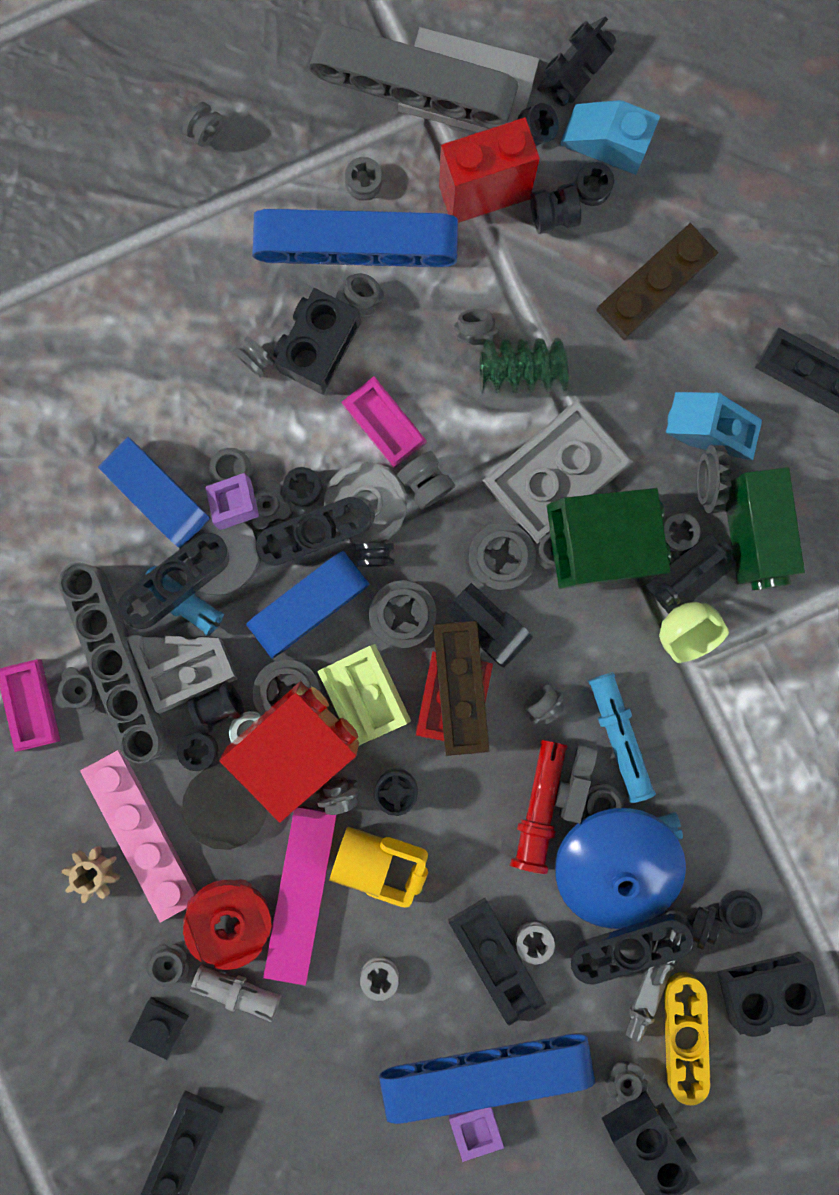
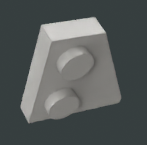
[126,635,238,714]

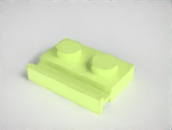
[318,644,411,746]

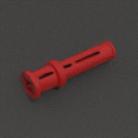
[510,740,568,874]

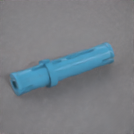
[588,672,656,803]

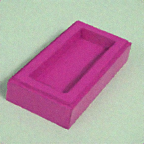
[342,376,427,469]
[0,659,61,752]

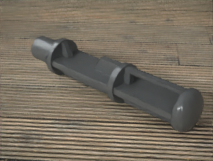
[625,910,691,1042]

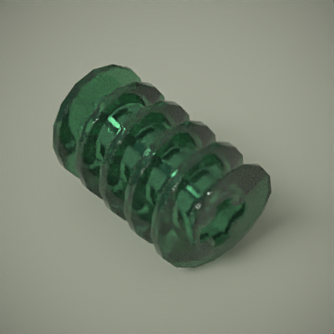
[479,338,569,394]

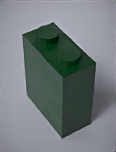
[726,467,805,591]
[546,488,671,589]

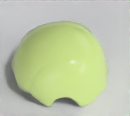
[659,602,729,663]

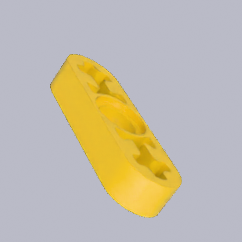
[664,972,710,1106]

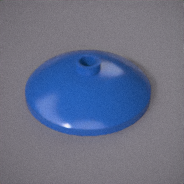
[555,808,686,929]

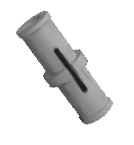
[190,965,282,1022]

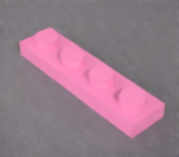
[80,750,197,923]

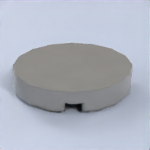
[324,462,407,545]
[175,511,260,595]

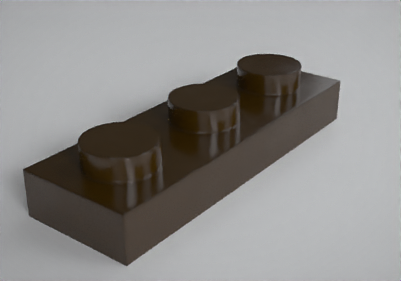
[596,223,719,340]
[433,621,490,756]

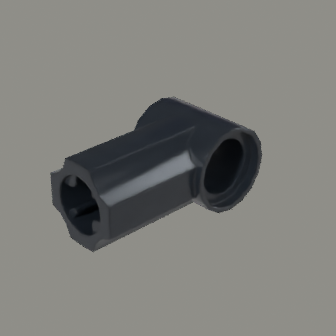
[446,583,533,668]

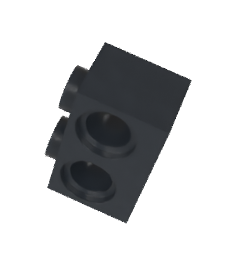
[273,288,361,395]
[717,952,826,1037]
[601,1091,700,1195]

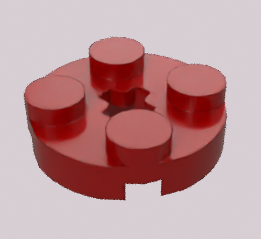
[183,879,271,970]

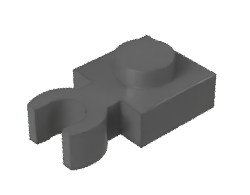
[555,745,598,824]

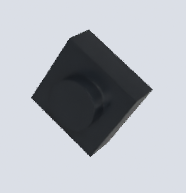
[128,997,189,1060]

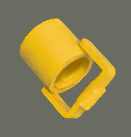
[329,826,428,908]

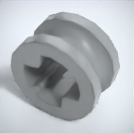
[514,921,555,965]
[360,957,399,1001]

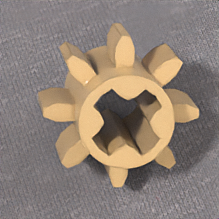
[62,846,120,903]

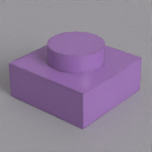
[205,473,259,530]
[449,1107,504,1162]

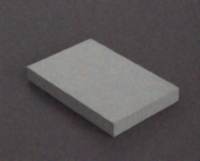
[398,27,539,132]
[482,399,633,544]

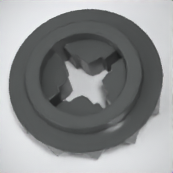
[697,445,732,513]
[469,523,536,590]
[369,580,437,648]
[252,659,321,716]

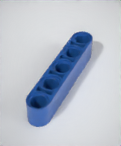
[252,209,458,267]
[379,1034,596,1124]

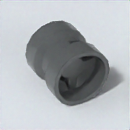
[397,451,456,510]

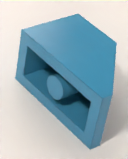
[560,100,660,175]
[666,392,762,460]

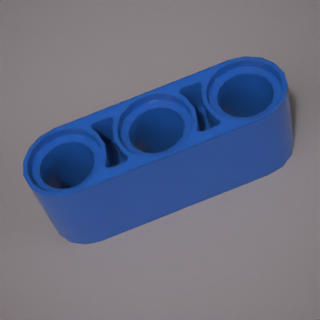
[98,437,211,549]
[246,551,370,659]

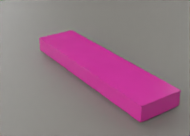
[263,806,337,986]

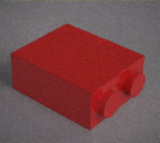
[439,117,540,223]
[219,681,359,823]

